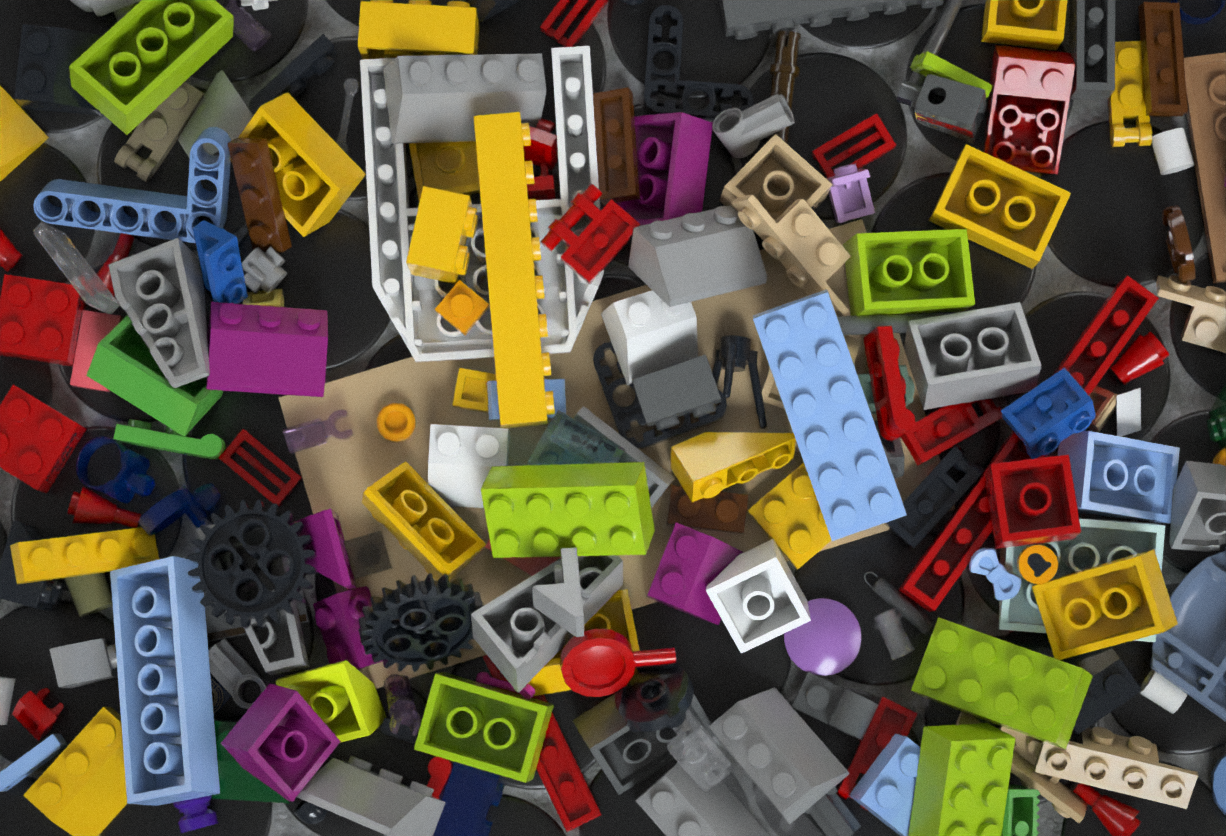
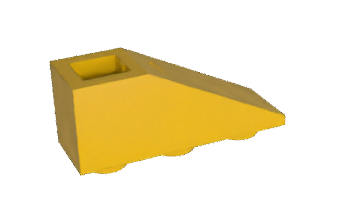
[670,432,796,502]

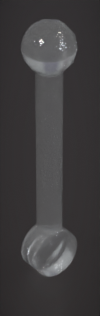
[336,78,359,153]

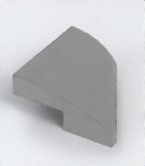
[177,70,253,158]

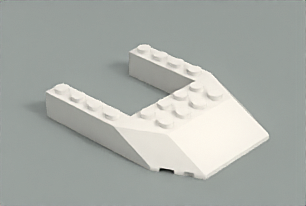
[360,46,604,362]

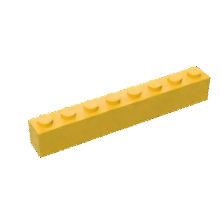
[474,112,555,428]

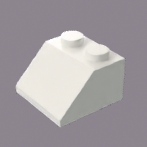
[601,290,698,385]
[428,424,510,508]
[706,539,811,653]

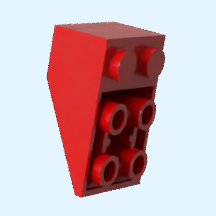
[983,45,1075,175]

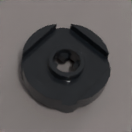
[615,663,694,732]

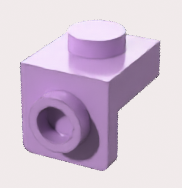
[826,164,875,223]

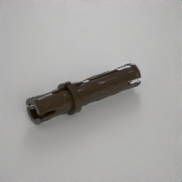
[764,31,801,145]

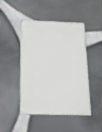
[1116,388,1141,437]

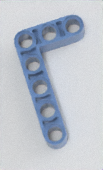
[33,127,231,243]

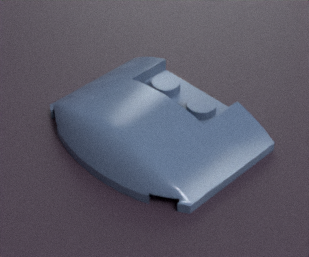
[1150,547,1226,722]

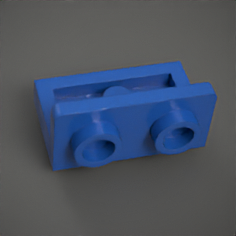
[193,220,248,304]

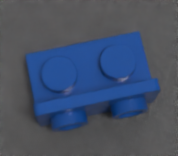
[1001,367,1096,459]

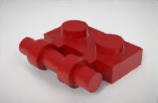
[540,184,641,284]

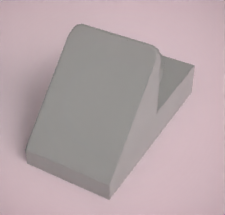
[532,547,584,637]

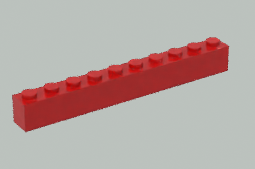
[898,275,1159,612]

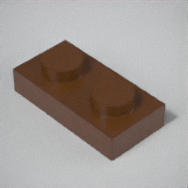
[667,485,749,534]

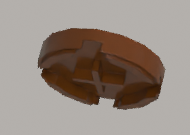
[1162,205,1195,283]

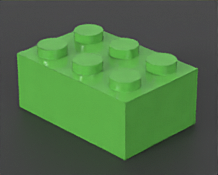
[86,315,224,437]

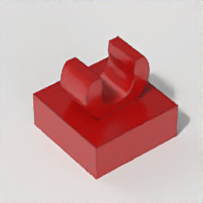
[524,118,558,171]
[527,163,555,200]
[12,688,64,741]

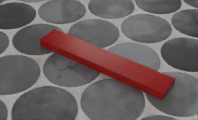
[482,655,602,832]

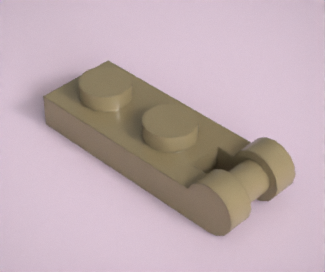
[114,82,205,183]

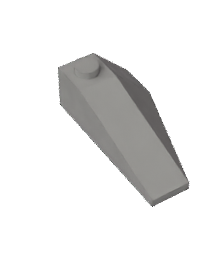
[109,238,210,388]
[1169,461,1226,552]

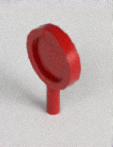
[560,628,676,697]

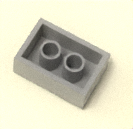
[904,302,1042,410]

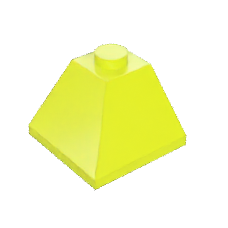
[276,660,386,743]

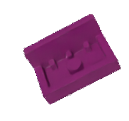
[313,586,383,670]

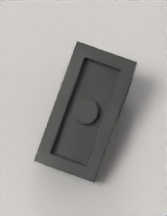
[791,672,878,740]

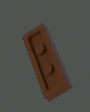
[1138,2,1188,116]
[593,87,640,205]
[227,138,292,252]

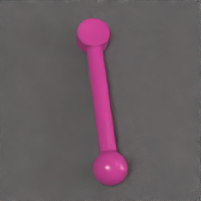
[476,672,536,699]

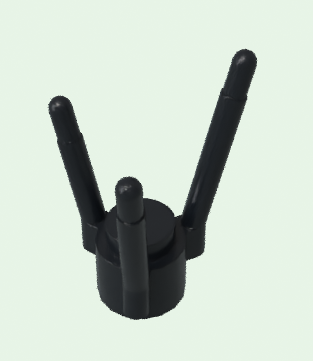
[712,335,767,429]

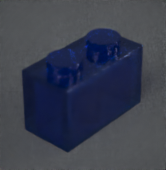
[433,762,505,836]

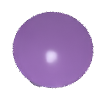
[784,598,861,676]

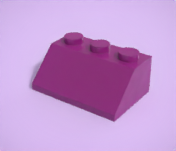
[616,112,713,226]
[206,302,328,397]

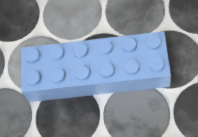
[753,289,907,541]
[110,556,220,806]

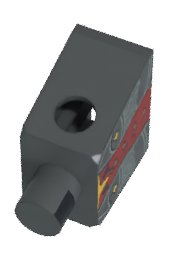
[897,74,987,144]

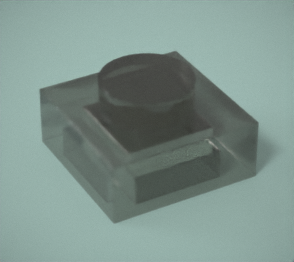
[344,531,393,579]

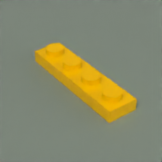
[10,526,159,584]

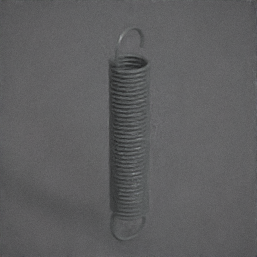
[864,572,934,635]

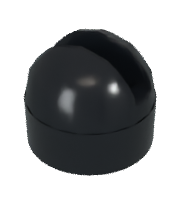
[293,800,327,824]

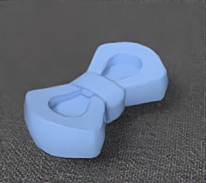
[969,548,1022,601]

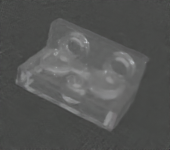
[667,709,736,792]

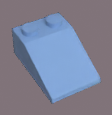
[1058,431,1180,524]
[849,733,921,836]

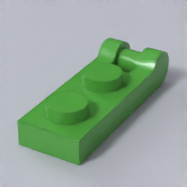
[113,419,227,460]

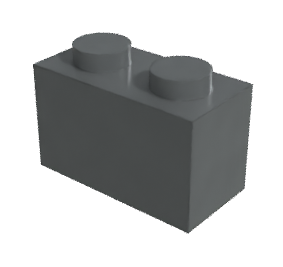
[632,354,722,430]

